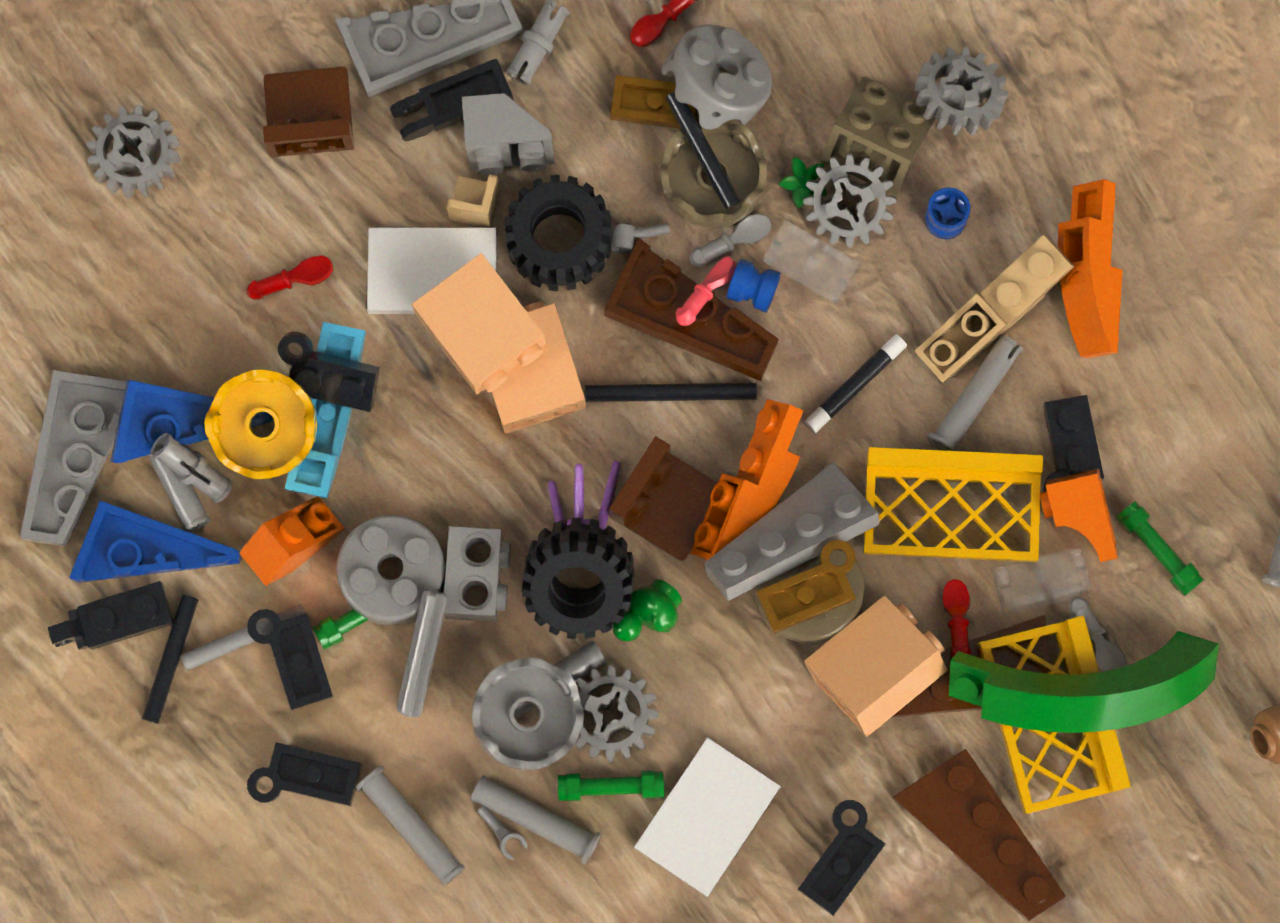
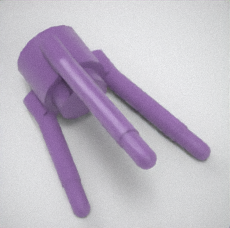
[548,460,621,530]

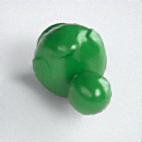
[612,579,682,642]

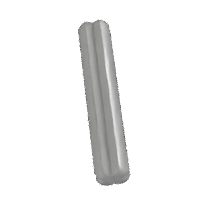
[397,590,448,717]

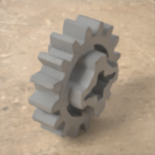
[914,47,1008,135]
[86,105,181,199]
[803,153,896,247]
[575,666,658,763]

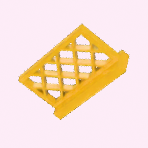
[863,447,1043,562]
[978,615,1131,815]

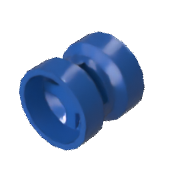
[925,187,971,240]
[726,258,781,313]

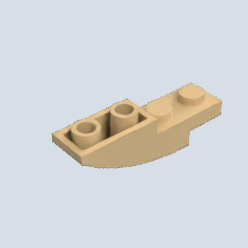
[914,234,1075,383]

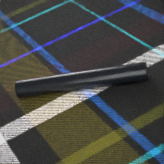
[665,91,741,210]
[142,595,199,724]

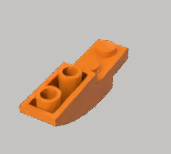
[1058,179,1123,358]
[690,399,803,560]

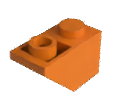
[239,496,345,586]

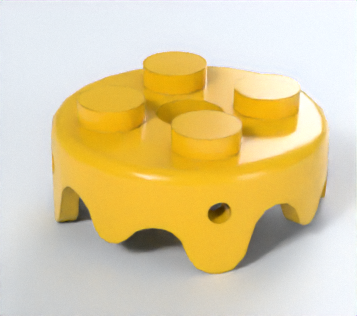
[204,370,318,479]

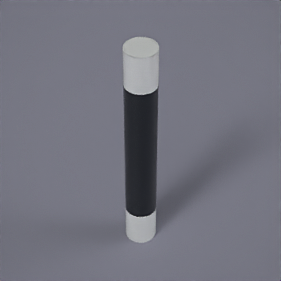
[804,334,907,434]

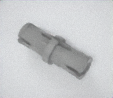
[506,0,570,86]
[150,433,233,503]

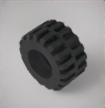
[504,175,612,291]
[522,518,634,639]

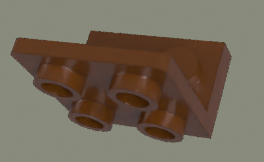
[263,67,354,158]
[609,436,718,562]

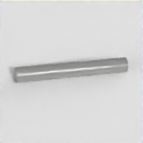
[180,604,305,671]

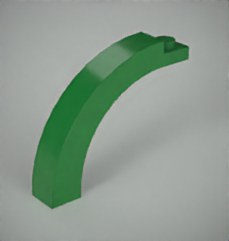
[949,631,1219,733]

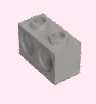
[444,526,511,622]

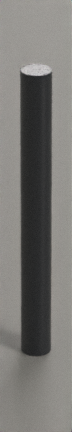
[585,383,757,402]

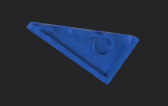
[110,380,274,463]
[69,501,242,583]

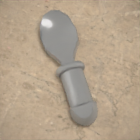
[689,214,772,267]
[1069,596,1127,672]

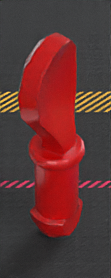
[630,0,698,48]
[246,255,333,300]
[942,579,972,658]

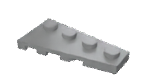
[335,0,523,98]
[20,370,127,547]
[705,462,879,601]

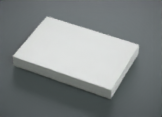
[367,228,497,314]
[634,737,781,898]

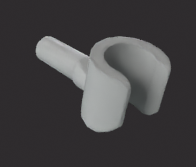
[611,223,670,253]
[477,806,527,860]

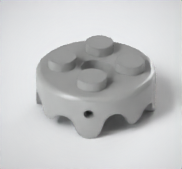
[662,24,772,130]
[336,515,446,625]
[471,658,584,770]

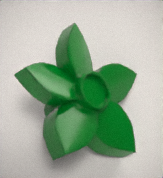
[778,157,827,208]

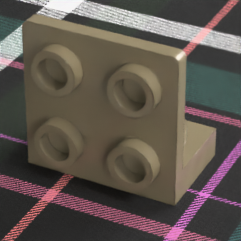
[820,77,936,196]

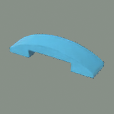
[285,322,366,499]

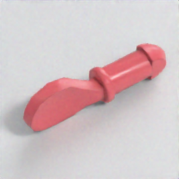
[676,256,736,326]

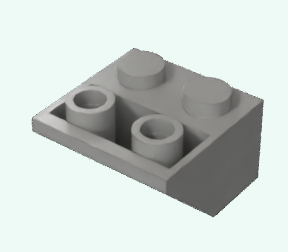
[462,93,555,175]

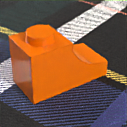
[1040,469,1119,562]

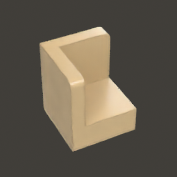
[446,174,500,228]

